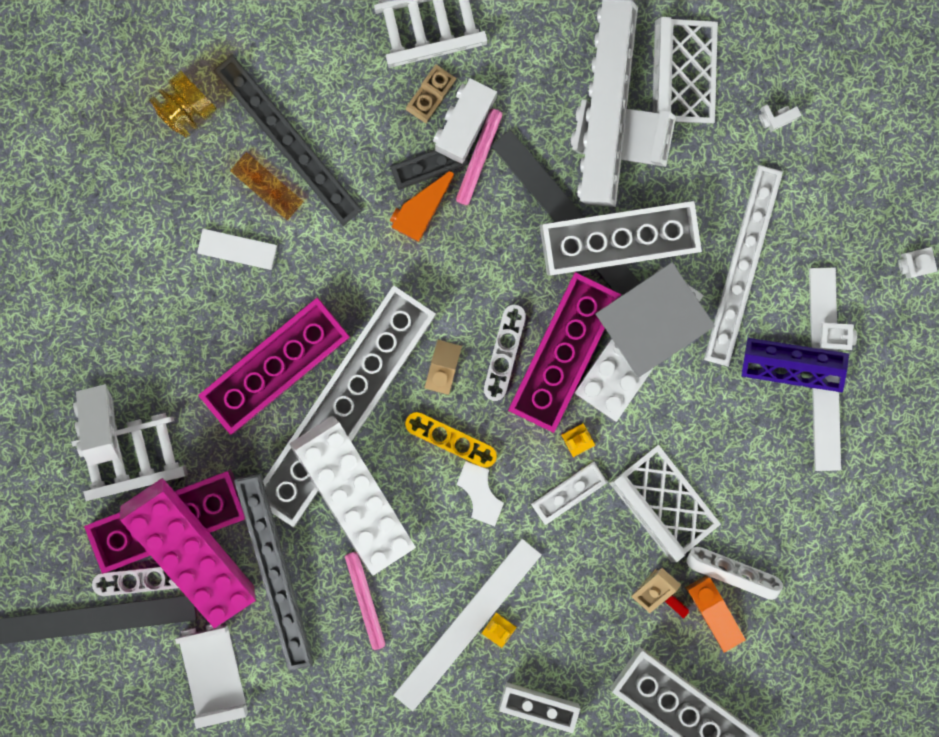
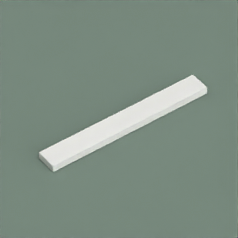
[704,165,783,367]
[809,268,841,471]
[393,539,542,711]

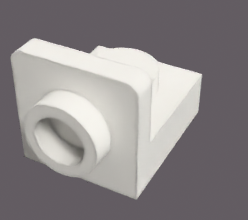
[759,104,802,132]
[898,247,938,279]
[820,323,857,350]

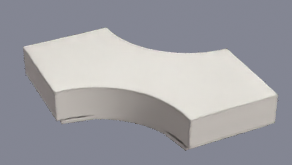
[457,461,504,526]

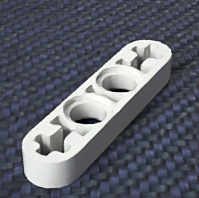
[484,305,526,401]
[686,547,783,600]
[92,566,178,596]

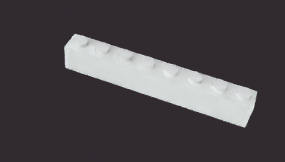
[578,0,638,207]

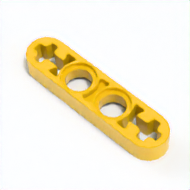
[405,412,497,468]

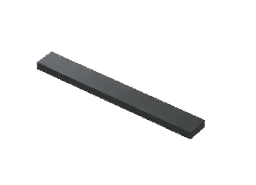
[213,54,362,226]
[491,129,640,297]
[234,473,314,671]
[0,596,197,644]

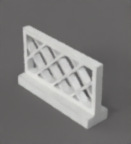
[652,17,718,124]
[609,445,721,562]

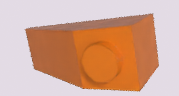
[390,171,454,243]
[685,575,746,653]

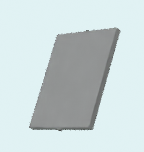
[596,262,715,378]

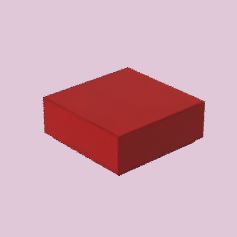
[665,595,689,619]

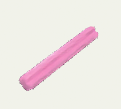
[456,109,502,205]
[345,552,385,650]

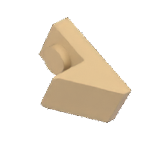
[425,340,462,395]
[631,568,681,613]

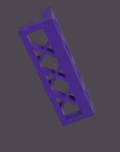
[741,338,849,393]

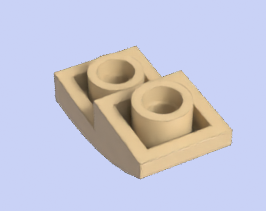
[405,65,457,124]

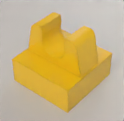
[561,423,595,457]
[481,612,517,648]

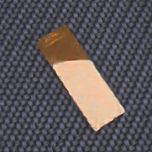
[230,152,304,221]

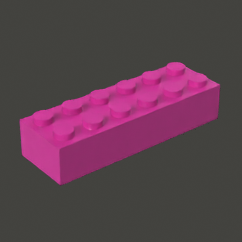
[508,272,621,433]
[198,298,351,435]
[84,470,245,574]
[120,478,256,628]

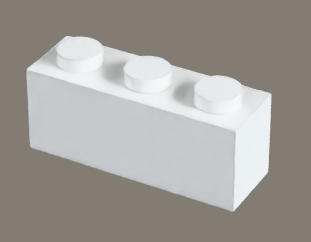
[433,78,497,164]
[73,384,119,466]
[499,682,580,733]

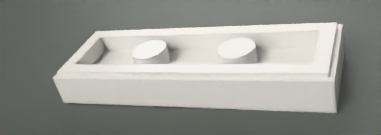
[197,229,277,270]
[531,461,608,525]

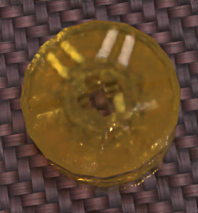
[149,70,217,139]

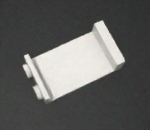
[571,99,676,167]
[175,624,248,729]

